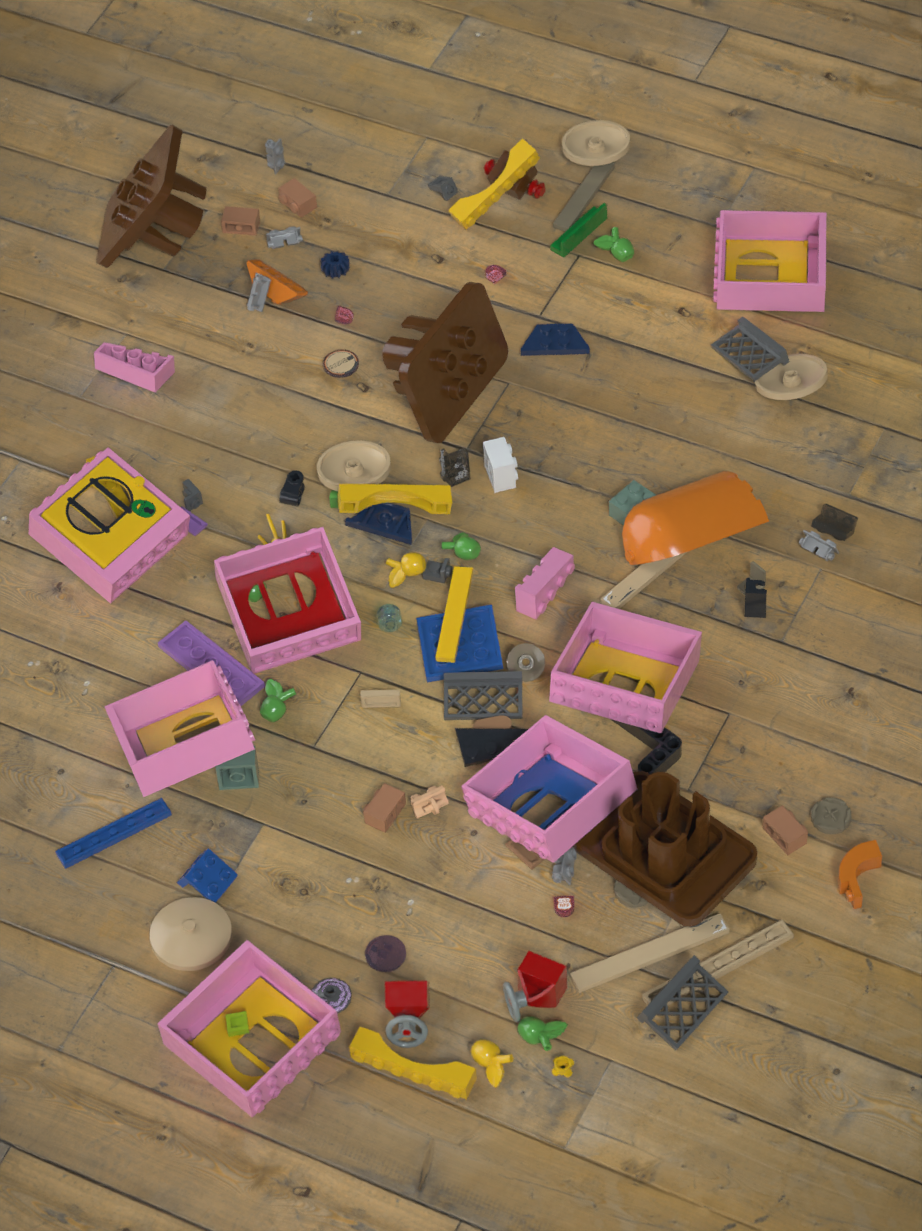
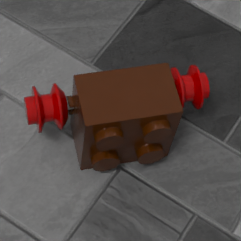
[484,150,546,200]

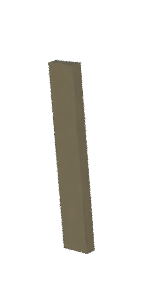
[553,162,615,232]

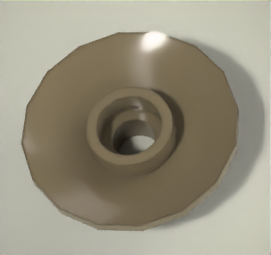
[507,643,545,682]

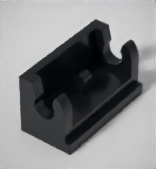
[744,578,767,618]

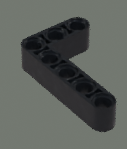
[610,719,682,775]

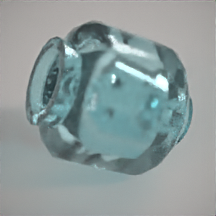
[376,604,402,632]

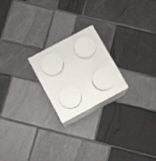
[483,437,518,493]

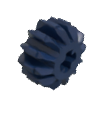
[321,250,350,279]

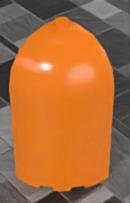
[622,471,769,565]

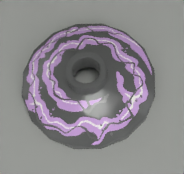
[311,978,352,1013]

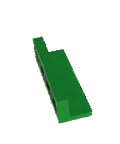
[550,203,607,258]

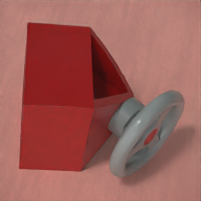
[503,951,567,1022]
[385,981,430,1048]

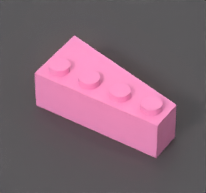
[94,342,175,393]
[515,547,575,619]

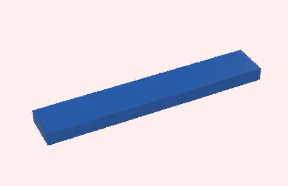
[55,798,172,869]

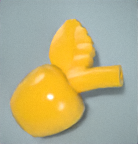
[386,552,426,588]
[471,1039,514,1088]

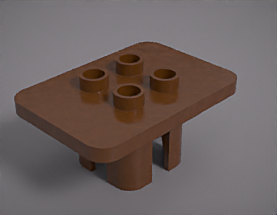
[96,125,207,268]
[382,282,508,443]
[572,771,757,926]

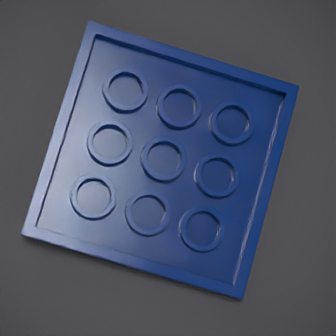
[416,605,504,683]

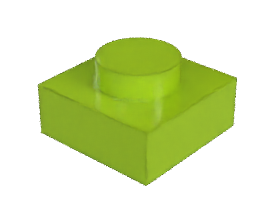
[225,1011,249,1037]

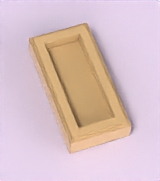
[361,690,401,708]

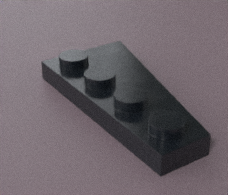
[455,728,528,767]

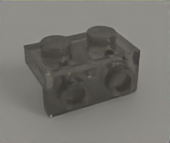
[439,448,471,487]
[811,503,858,541]

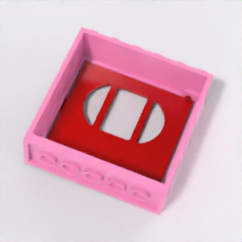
[214,527,361,674]

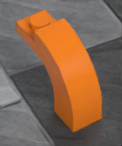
[838,840,882,909]

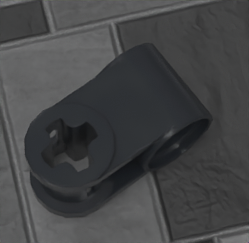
[279,470,305,507]

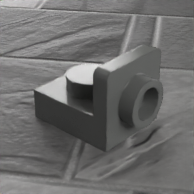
[428,175,458,201]
[182,479,203,511]
[423,558,452,584]

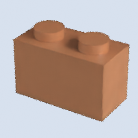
[278,178,317,218]
[221,206,260,236]
[363,783,406,833]
[763,805,808,856]

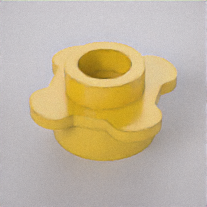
[552,1056,574,1078]

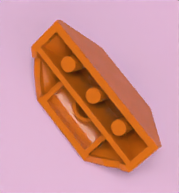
[247,259,308,305]

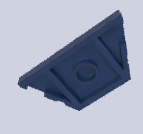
[520,323,590,356]
[345,503,412,545]

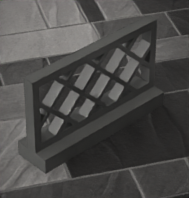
[711,317,790,382]
[444,671,523,720]
[636,955,729,1051]

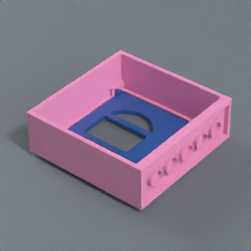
[461,715,637,863]

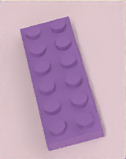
[158,621,265,706]

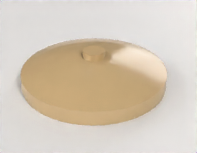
[562,120,630,166]
[755,354,828,400]
[317,441,391,491]
[150,897,232,971]

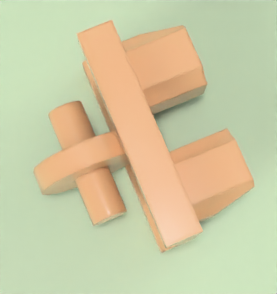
[410,785,449,819]

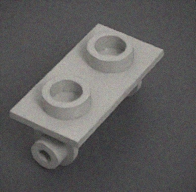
[265,138,285,174]
[266,227,303,249]
[247,273,271,312]
[799,530,839,561]
[552,847,577,885]

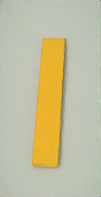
[435,566,474,663]

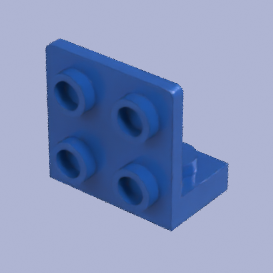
[177,848,238,903]

